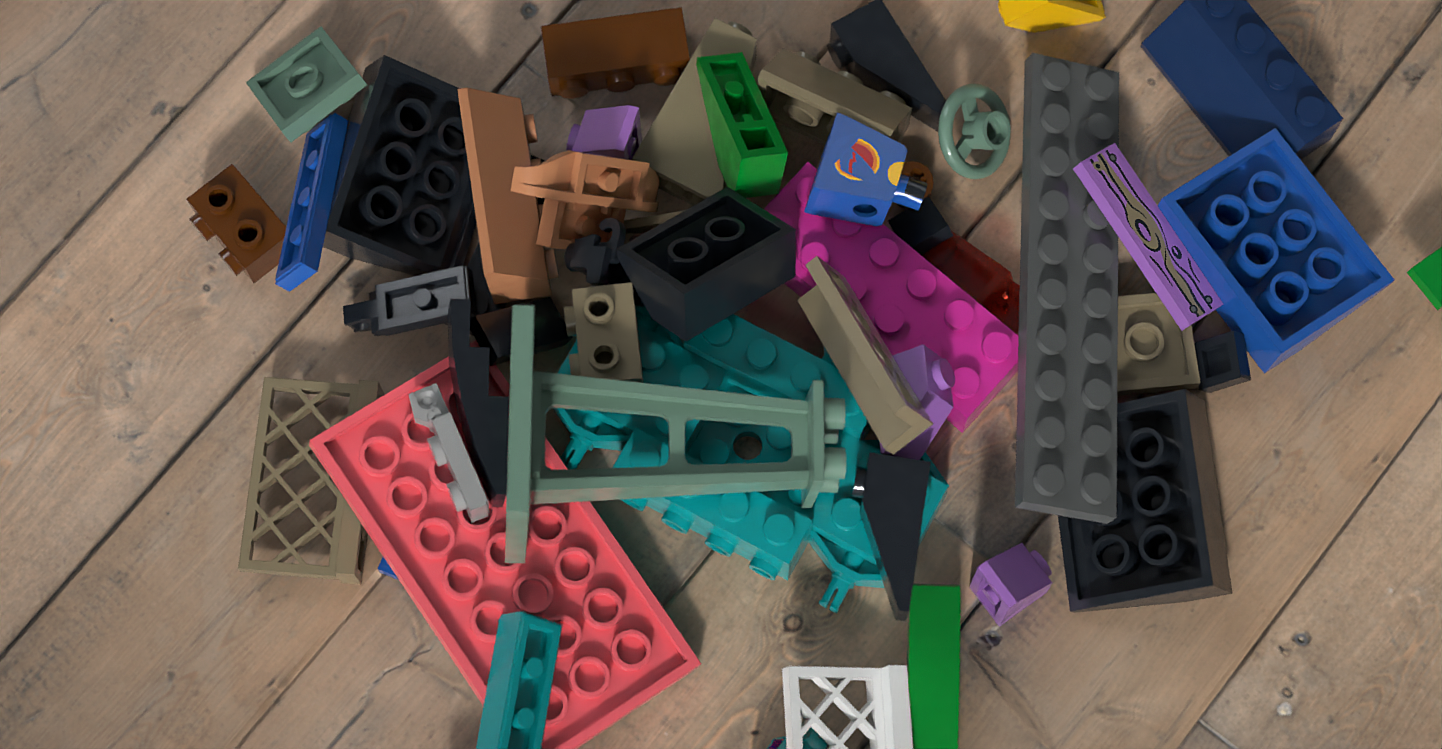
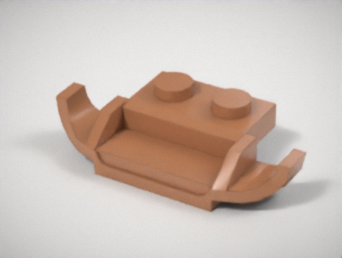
[510,150,660,249]

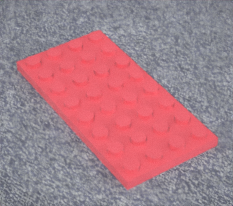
[309,340,701,749]

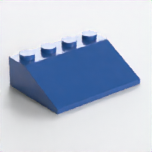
[1157,128,1395,374]

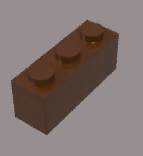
[541,7,690,99]

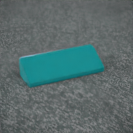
[476,611,562,749]

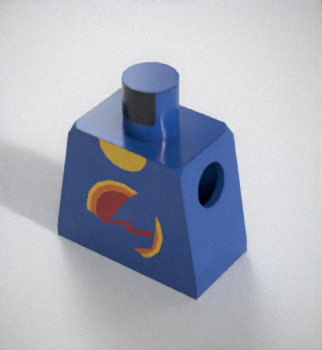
[804,112,928,226]

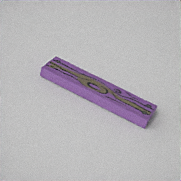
[1073,143,1223,331]

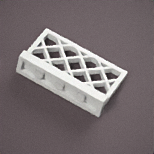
[782,665,913,749]

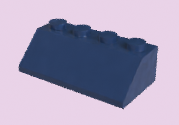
[1140,0,1343,160]

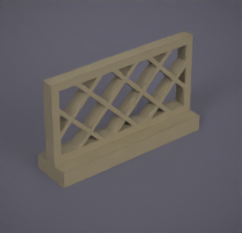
[238,377,385,585]

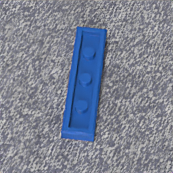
[275,113,348,292]

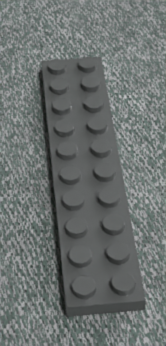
[1015,53,1119,524]

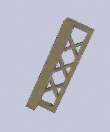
[798,256,933,454]

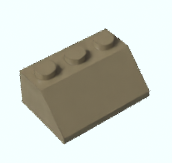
[758,48,912,145]

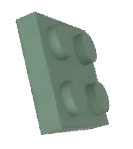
[246,26,367,143]

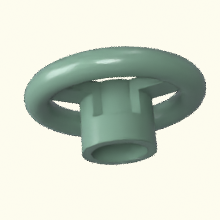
[938,83,1011,179]

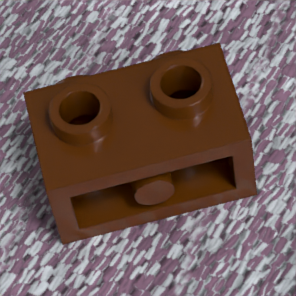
[187,164,286,283]

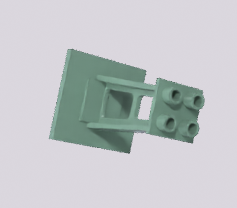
[505,305,846,563]

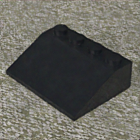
[323,55,477,276]
[1058,389,1233,613]

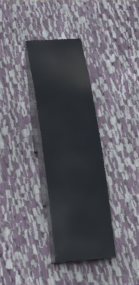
[447,298,509,507]

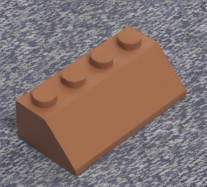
[457,88,559,304]

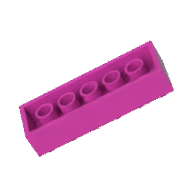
[764,162,1019,433]

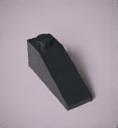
[827,0,946,132]
[852,452,931,621]

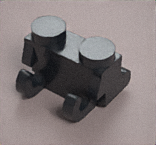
[564,217,645,307]

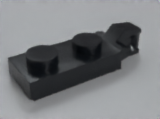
[343,265,477,336]

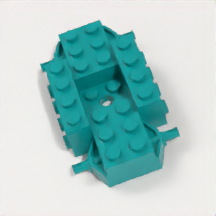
[553,306,949,613]

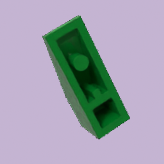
[696,52,788,198]

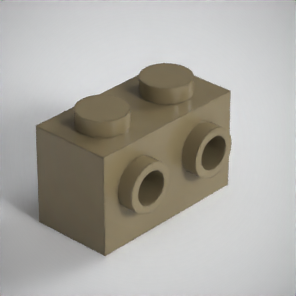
[564,283,644,383]

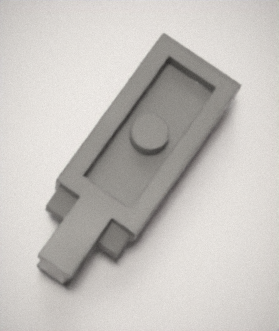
[409,383,489,523]

